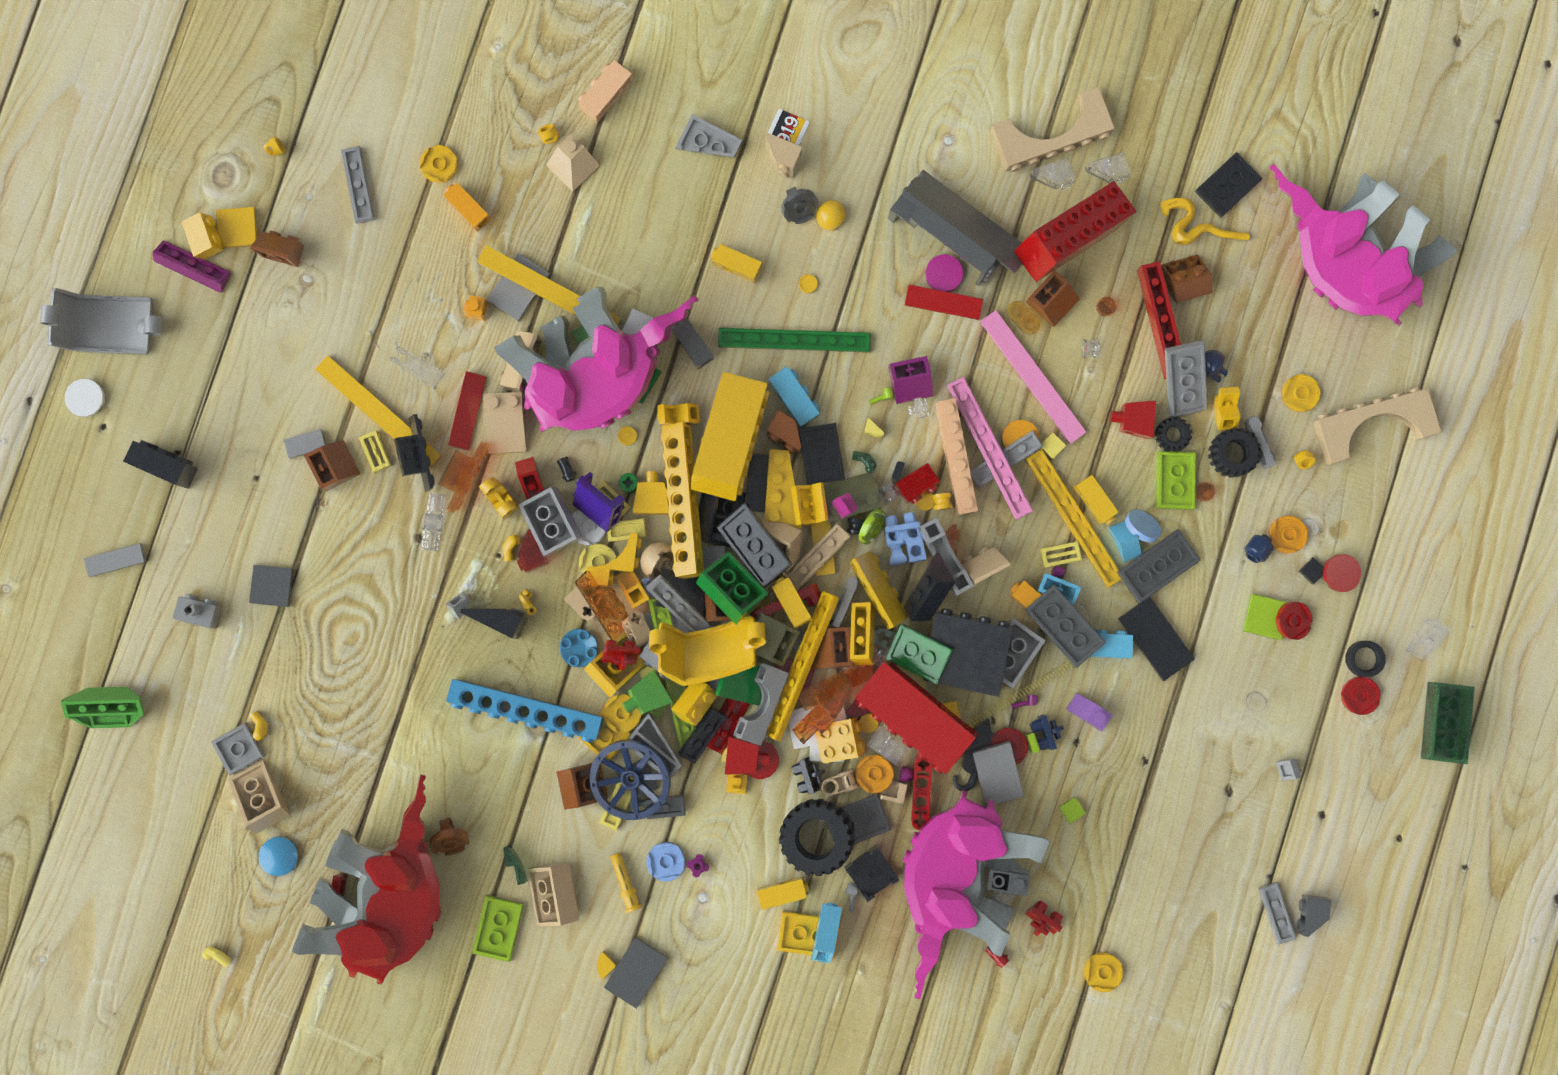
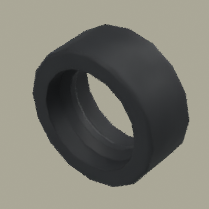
[1345,641,1386,677]

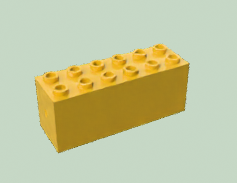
[691,372,770,501]

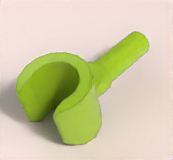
[869,387,894,405]

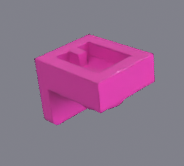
[832,493,858,519]

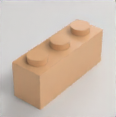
[578,60,633,123]

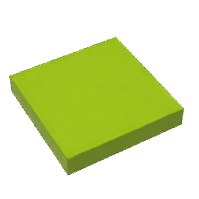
[1243,594,1287,640]

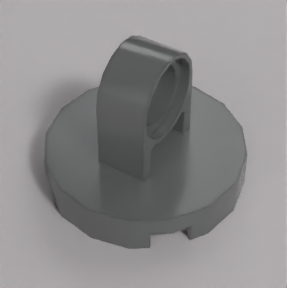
[781,187,819,224]

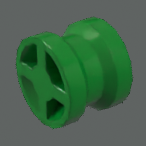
[619,473,639,493]

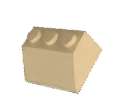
[499,331,543,395]
[527,862,579,927]

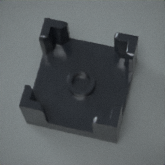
[845,845,899,902]

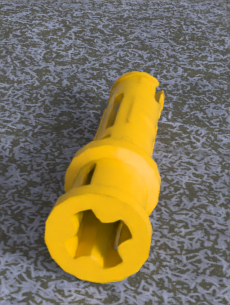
[609,852,642,913]

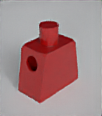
[1110,401,1156,439]
[724,736,770,775]

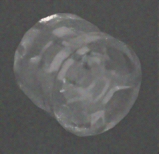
[1082,339,1100,358]
[879,482,902,504]

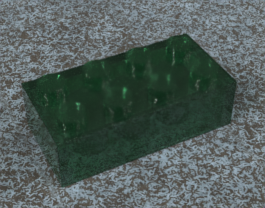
[1420,682,1475,764]

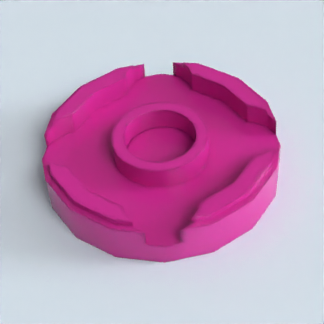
[925,254,963,292]

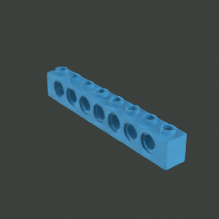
[446,679,604,743]

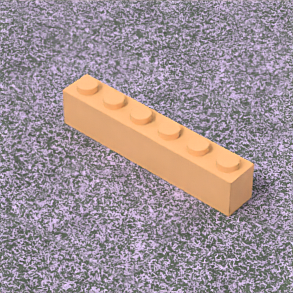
[935,398,978,516]

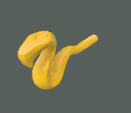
[1160,198,1250,245]

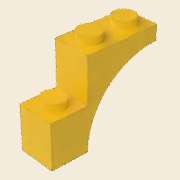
[584,533,642,589]

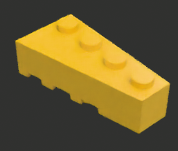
[764,449,802,530]

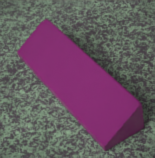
[153,240,231,293]

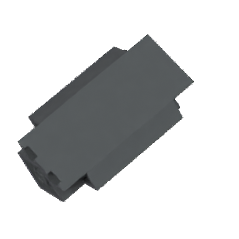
[888,169,1022,286]

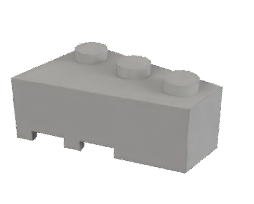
[627,713,683,778]

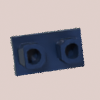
[1029,715,1064,750]

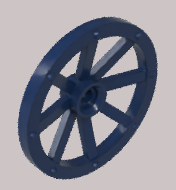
[590,740,671,820]

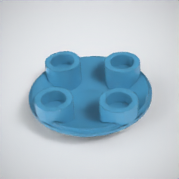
[560,629,598,667]
[259,837,298,876]

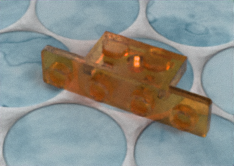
[438,442,489,513]
[575,571,629,640]

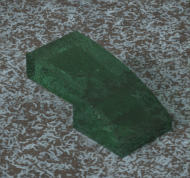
[503,845,528,885]

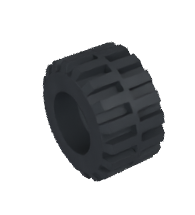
[1208,428,1262,478]

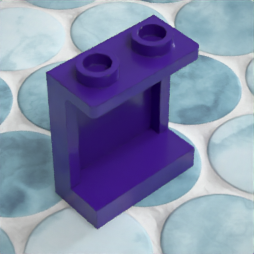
[573,472,625,532]

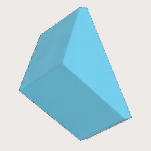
[1108,521,1142,563]
[1038,573,1081,605]

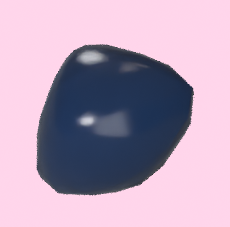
[1205,349,1228,383]

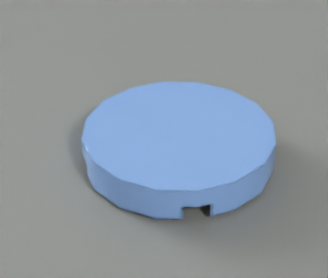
[1125,509,1161,543]
[647,842,685,881]

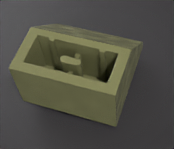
[755,613,800,667]

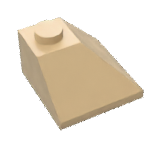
[546,134,600,192]

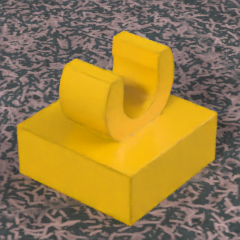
[726,774,748,794]

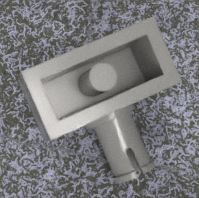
[172,594,222,629]

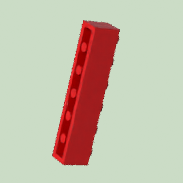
[1137,261,1181,380]

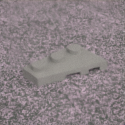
[675,114,743,158]

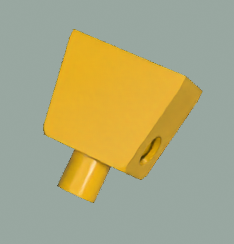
[633,471,669,515]

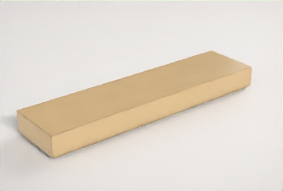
[787,523,852,591]

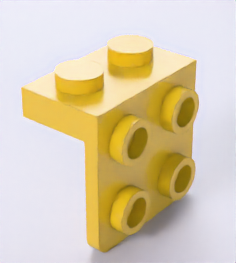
[815,717,866,763]

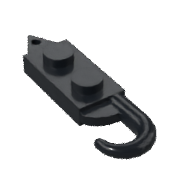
[953,718,994,791]

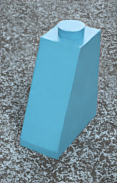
[811,903,842,964]

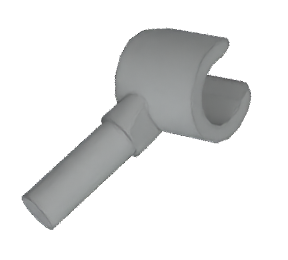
[845,883,857,912]

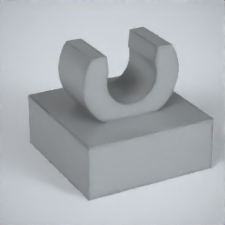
[1276,758,1302,781]

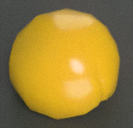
[816,200,846,231]

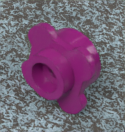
[686,854,709,878]

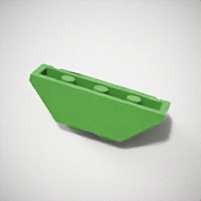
[61,687,144,728]

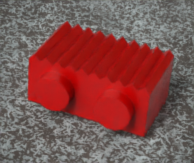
[895,463,940,504]

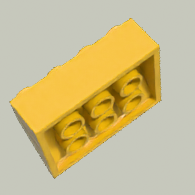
[849,551,908,630]

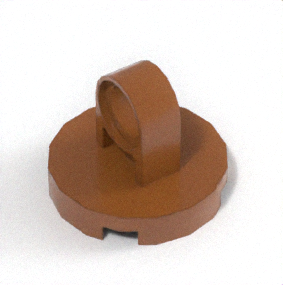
[429,817,470,856]

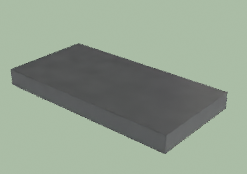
[1117,529,1200,604]
[1025,584,1106,668]

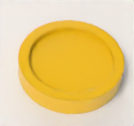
[799,274,818,294]
[618,426,637,446]
[916,492,935,511]
[859,714,878,733]

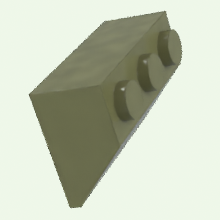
[824,472,884,524]

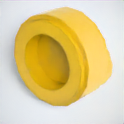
[538,124,559,144]
[264,136,285,156]
[1294,450,1316,470]

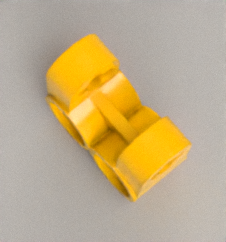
[479,477,520,520]

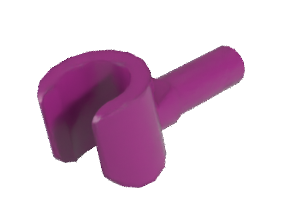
[1051,566,1065,578]
[1011,695,1038,709]

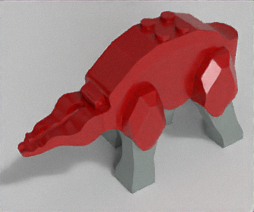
[292,774,442,985]

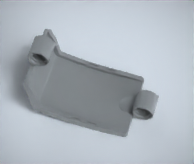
[40,288,163,354]

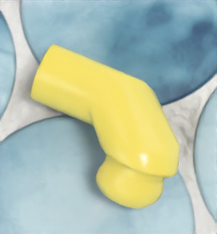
[202,946,232,967]

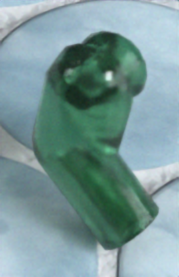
[852,451,877,473]

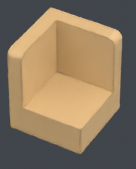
[879,781,907,804]

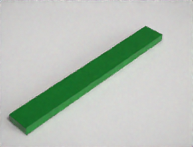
[718,328,871,353]

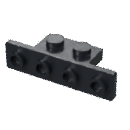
[394,414,435,492]

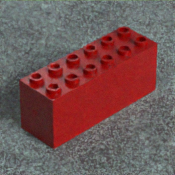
[1013,181,1137,282]
[855,660,980,774]

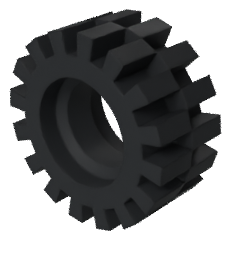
[1155,417,1192,452]

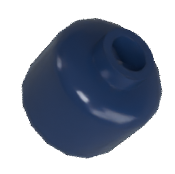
[1244,534,1274,563]

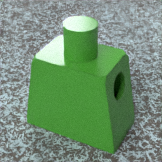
[622,670,672,715]

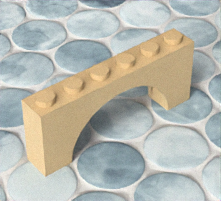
[990,87,1115,172]
[1313,387,1441,465]

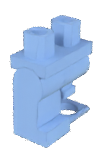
[884,512,927,566]

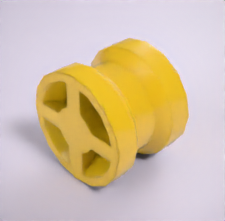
[932,493,953,511]

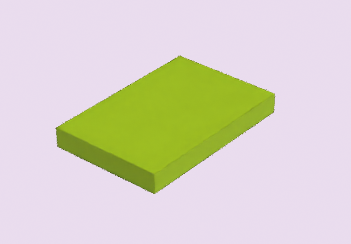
[1156,451,1196,510]
[472,895,524,962]

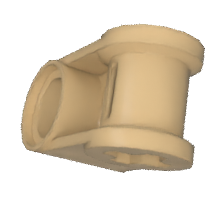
[564,586,599,622]
[622,610,651,648]
[820,769,859,796]

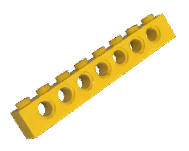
[661,422,704,579]

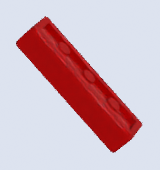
[904,285,983,320]
[448,371,487,451]
[707,698,750,754]

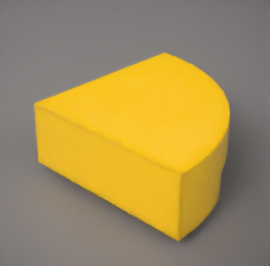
[597,951,617,980]

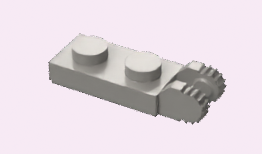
[1245,416,1276,470]
[830,576,859,628]

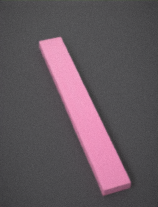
[980,310,1086,444]
[947,376,1033,520]

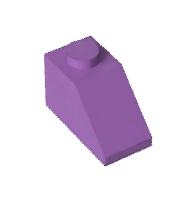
[1066,693,1113,731]

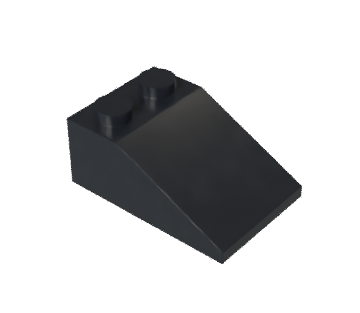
[460,608,528,639]

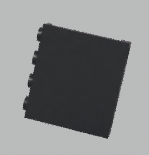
[923,608,1014,697]

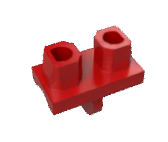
[601,640,641,670]
[1025,901,1063,936]

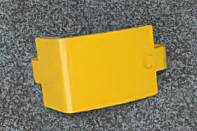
[649,616,766,686]

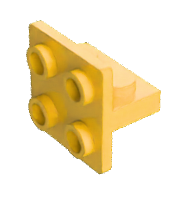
[791,482,828,526]

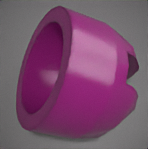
[899,766,914,782]

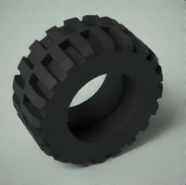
[779,798,855,876]

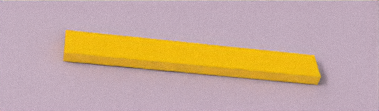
[477,245,621,326]
[315,355,442,469]
[1025,449,1122,588]
[766,591,839,741]

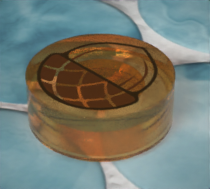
[1096,297,1117,317]
[1196,482,1215,502]

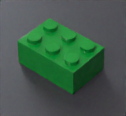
[696,551,769,625]

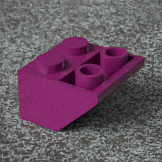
[888,356,934,404]

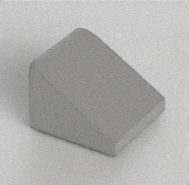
[446,593,470,619]

